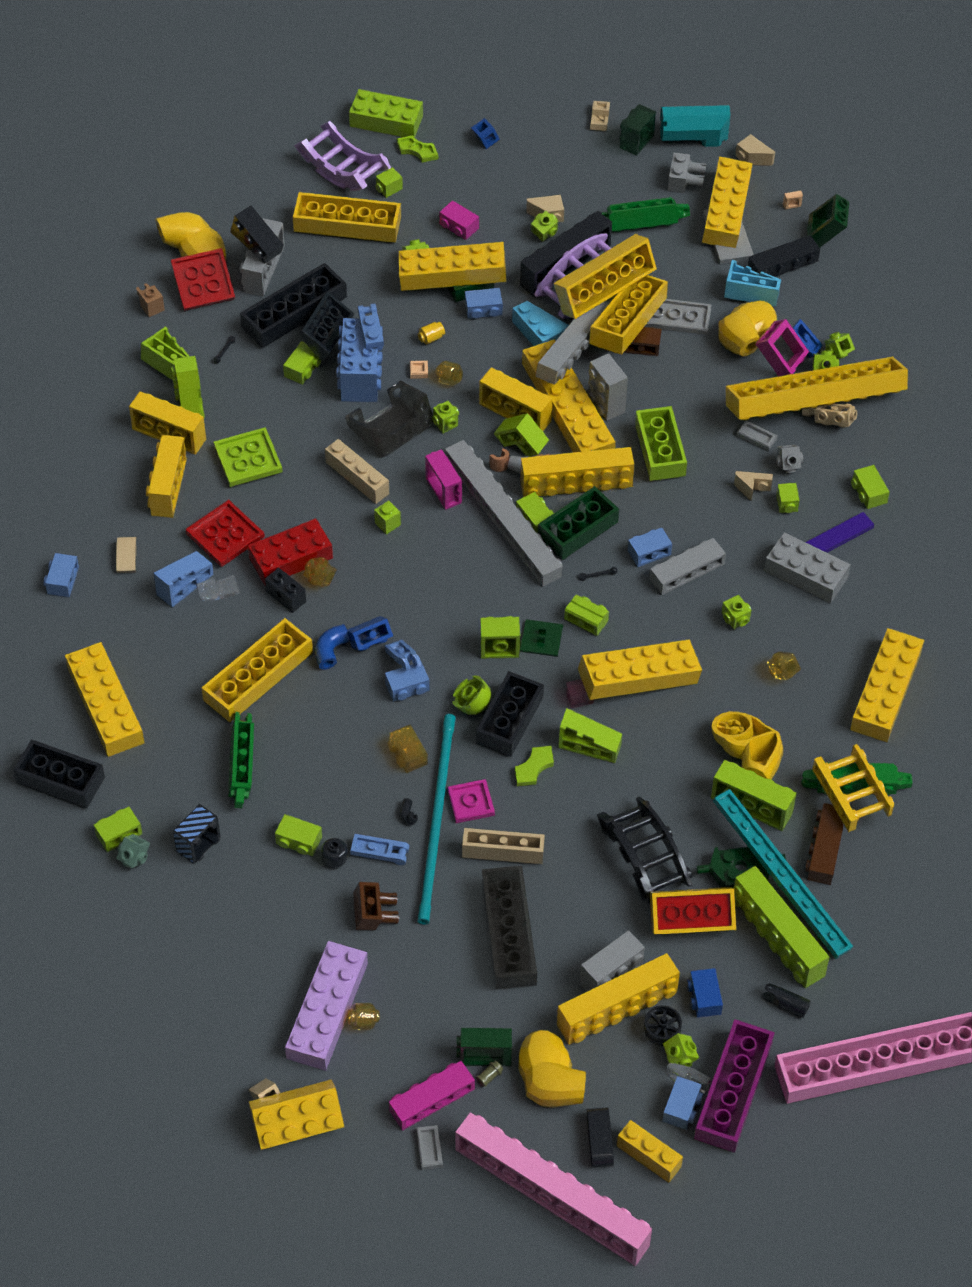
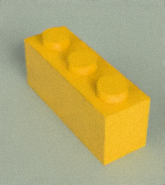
[617,1120,683,1183]

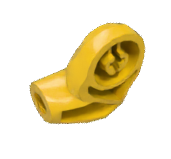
[155,212,226,261]
[718,301,777,357]
[712,711,783,780]
[518,1030,586,1108]

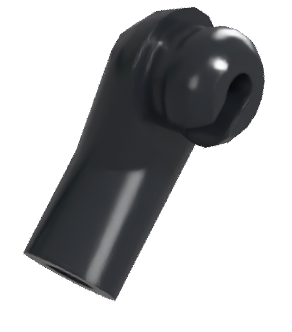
[399,798,418,825]

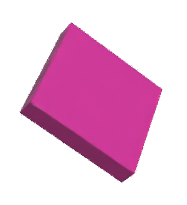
[447,779,495,823]

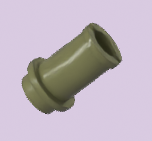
[476,1061,503,1087]

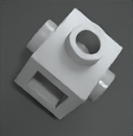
[776,444,803,473]

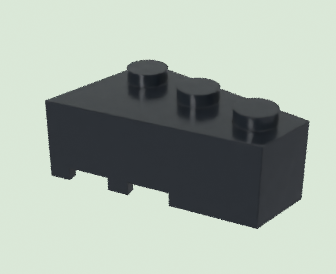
[230,205,284,263]

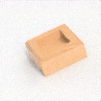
[783,191,803,209]
[410,360,428,379]

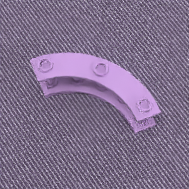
[294,121,391,191]
[534,233,611,319]

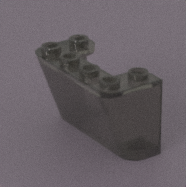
[345,380,433,457]

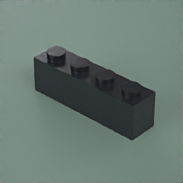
[748,235,820,276]

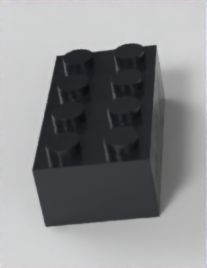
[476,671,544,757]
[13,739,105,808]

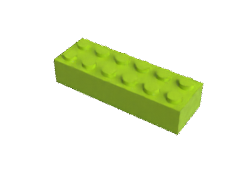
[734,866,830,988]

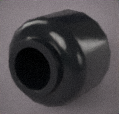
[321,838,348,868]

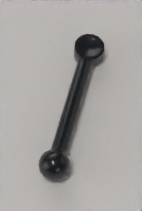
[214,336,235,363]
[579,567,617,581]

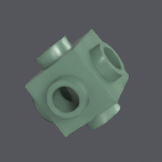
[116,834,150,868]

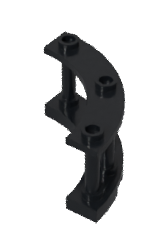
[597,797,692,904]

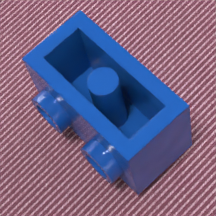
[347,616,393,651]

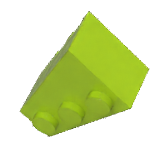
[141,326,190,380]
[171,356,205,418]
[559,708,622,763]

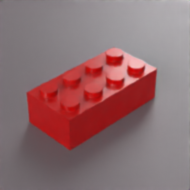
[248,518,333,586]

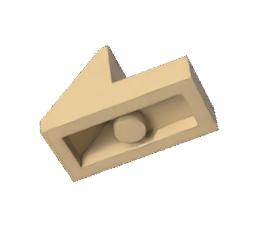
[734,471,773,501]

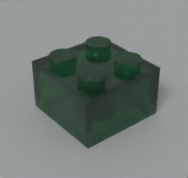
[619,104,656,156]

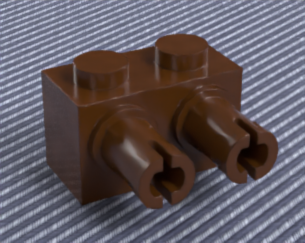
[353,882,399,930]

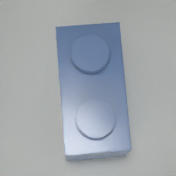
[465,288,503,319]
[628,528,672,567]
[43,553,79,597]
[385,662,430,702]
[662,1076,704,1130]

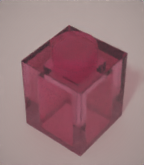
[566,679,594,709]

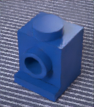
[471,118,500,149]

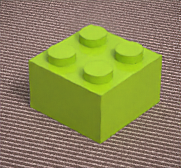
[480,616,520,659]

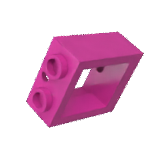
[756,319,809,376]
[425,449,462,510]

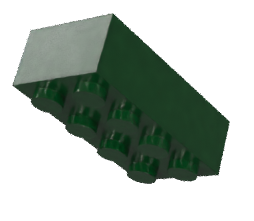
[538,486,619,560]

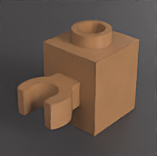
[136,283,165,317]

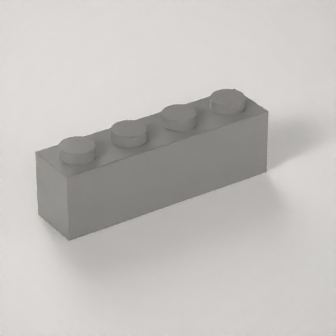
[649,538,726,595]

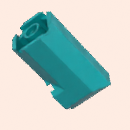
[660,105,731,147]

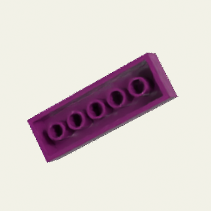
[694,1019,775,1153]

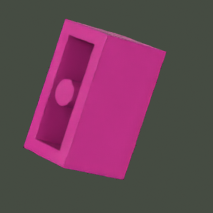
[439,200,479,240]

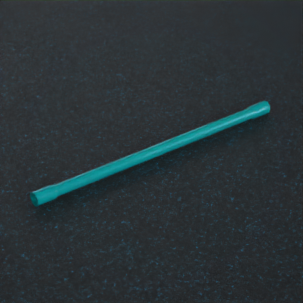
[417,714,456,925]

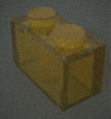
[387,724,428,773]

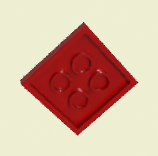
[171,248,235,311]
[185,500,265,567]

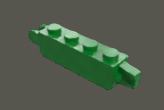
[602,197,690,232]
[228,712,254,809]
[801,762,912,795]

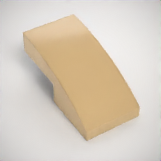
[590,101,610,131]
[116,537,137,573]

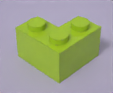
[494,413,549,457]

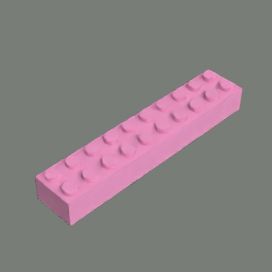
[775,1012,972,1104]
[455,1112,652,1266]

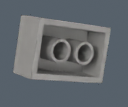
[588,353,628,421]
[580,930,645,992]

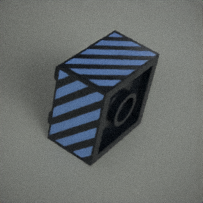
[173,803,221,864]

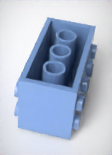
[337,318,383,402]

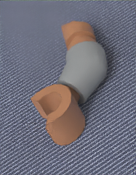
[489,448,550,474]

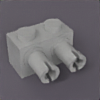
[668,152,706,193]

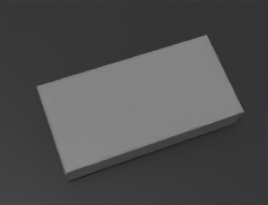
[737,421,778,451]
[416,1125,443,1170]

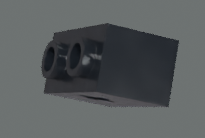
[265,568,306,613]

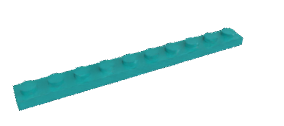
[713,789,853,959]

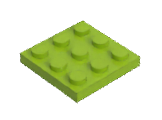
[213,427,283,487]

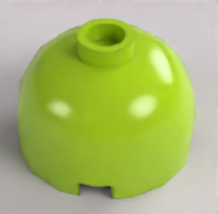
[452,675,492,715]

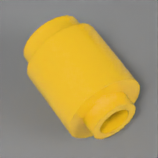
[418,322,445,345]

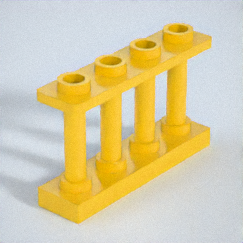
[812,744,894,832]

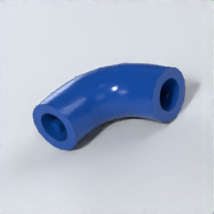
[314,624,349,670]

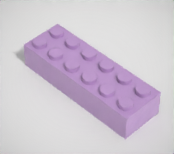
[285,941,368,1071]

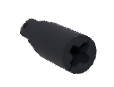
[763,983,811,1018]

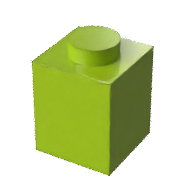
[375,167,403,198]
[776,483,800,513]
[374,501,401,534]

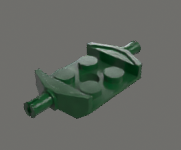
[696,847,786,887]

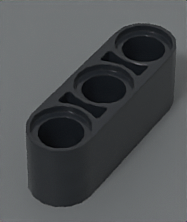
[587,1107,614,1168]

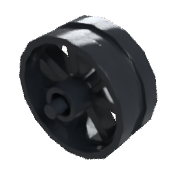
[644,1005,682,1046]

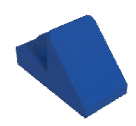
[792,319,823,358]

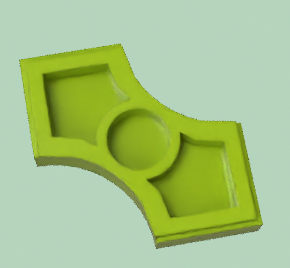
[396,135,438,163]
[515,746,554,786]

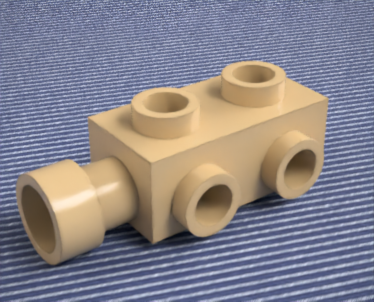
[802,403,857,428]

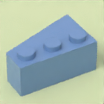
[153,551,214,608]

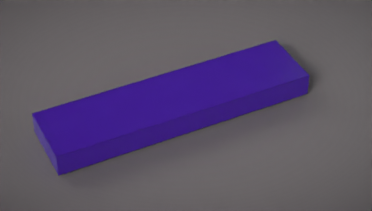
[805,512,874,553]

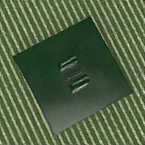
[520,619,563,657]

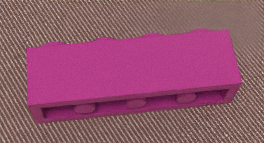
[389,1061,475,1131]

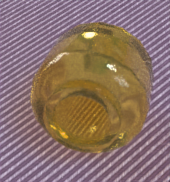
[435,361,463,386]
[347,1003,380,1030]

